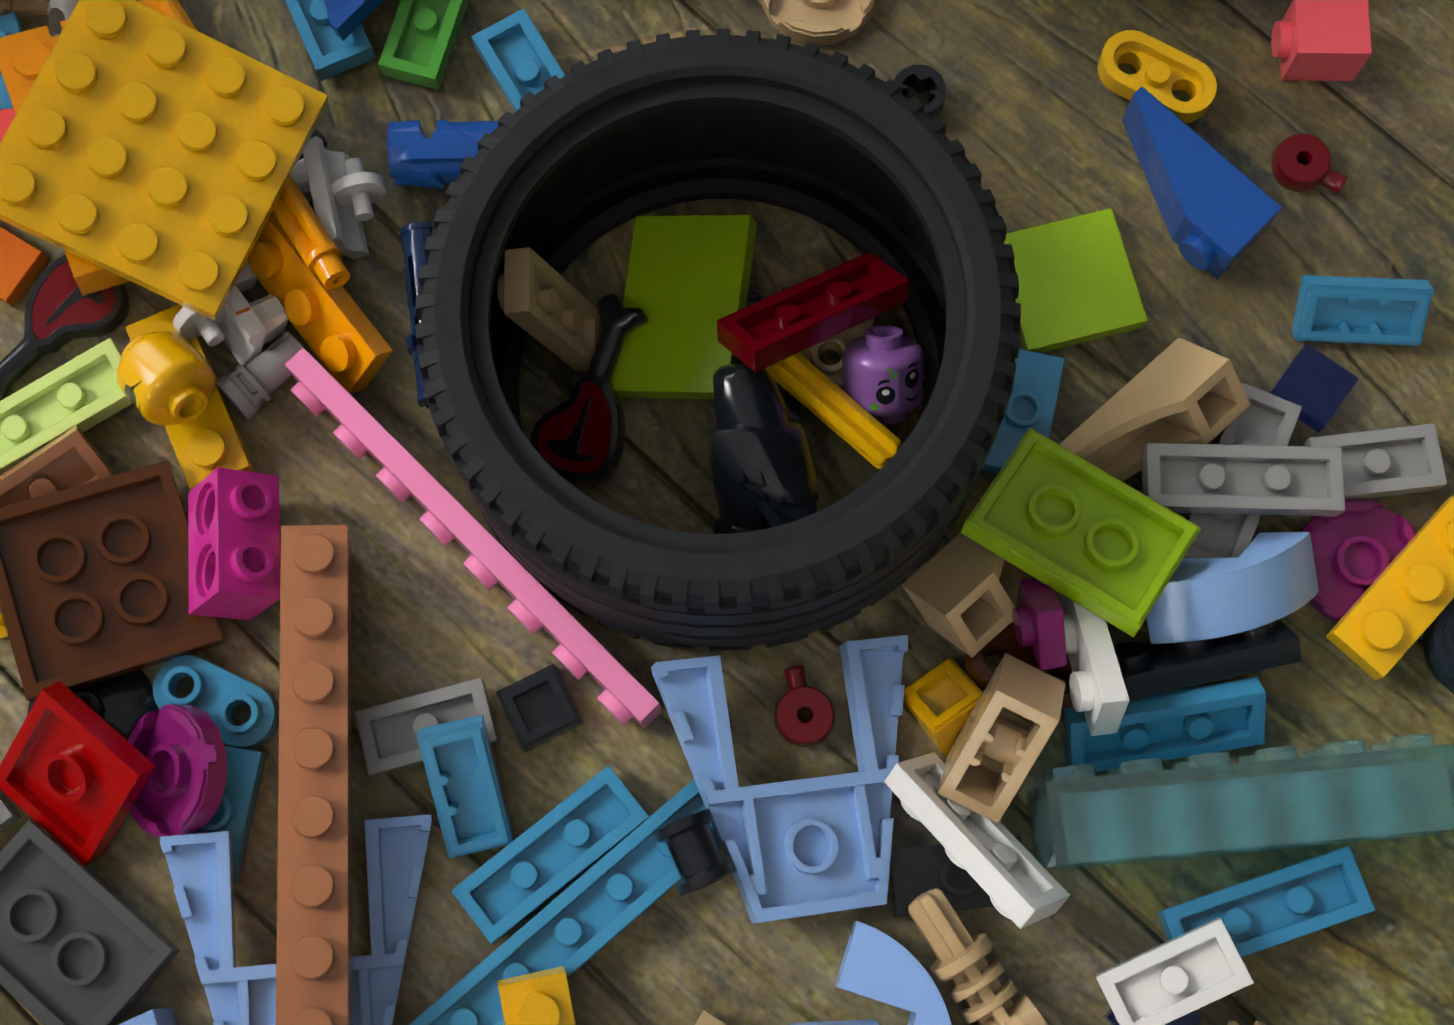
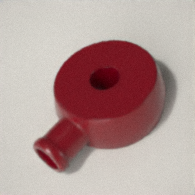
[1271,134,1348,194]
[774,665,836,747]

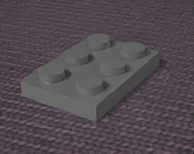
[0,820,180,1025]

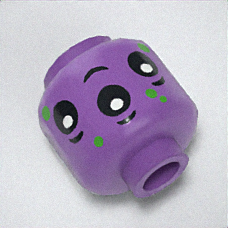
[842,325,925,424]

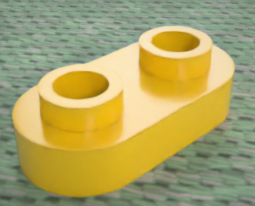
[1097,30,1217,123]

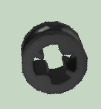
[894,65,946,119]

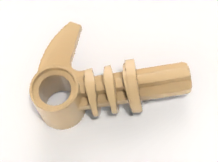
[908,888,1048,1025]

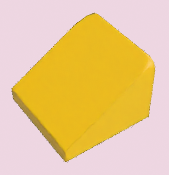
[903,657,983,757]

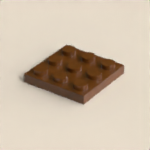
[0,460,225,703]

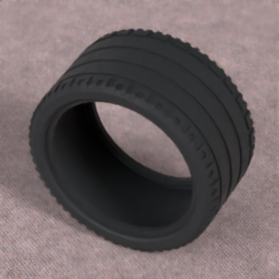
[415,29,1021,652]

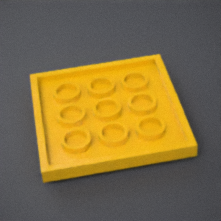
[0,0,328,321]

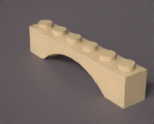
[902,338,1251,658]

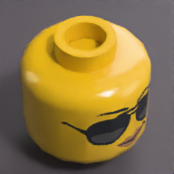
[117,331,215,426]

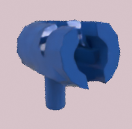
[387,119,498,190]

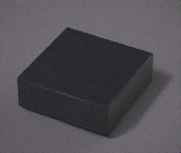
[496,664,584,752]

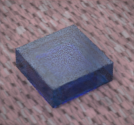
[1269,343,1359,433]

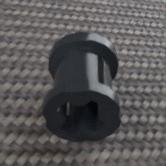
[654,809,737,896]

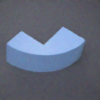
[1147,532,1319,644]
[834,921,952,1025]

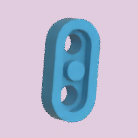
[153,655,279,750]

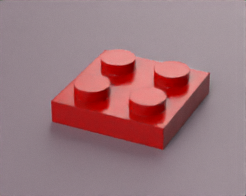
[0,681,156,866]

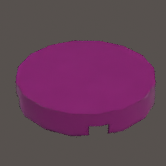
[1300,499,1417,622]
[128,704,227,837]

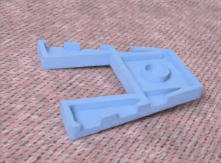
[651,635,908,924]
[160,814,432,1025]

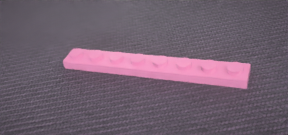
[284,348,662,729]

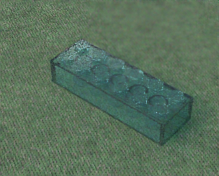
[1026,734,1454,871]

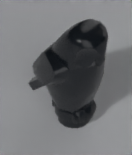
[710,363,819,534]

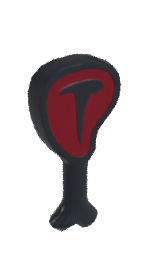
[0,254,130,401]
[530,294,648,483]

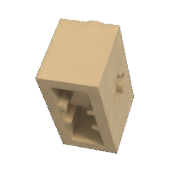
[938,653,1065,823]

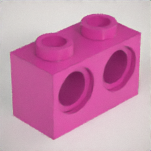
[188,467,281,621]

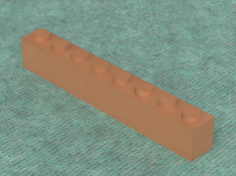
[276,525,353,1025]

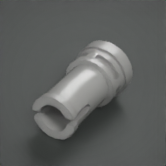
[215,331,303,420]

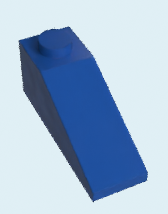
[1122,86,1282,280]

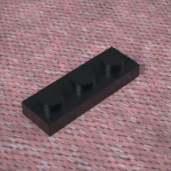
[1113,619,1302,701]

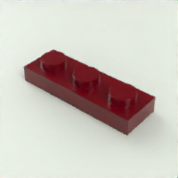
[717,252,910,373]

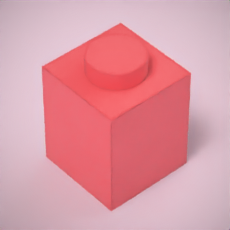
[1271,0,1372,81]

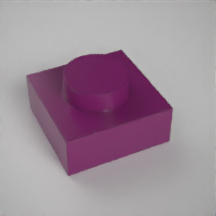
[1012,578,1067,670]

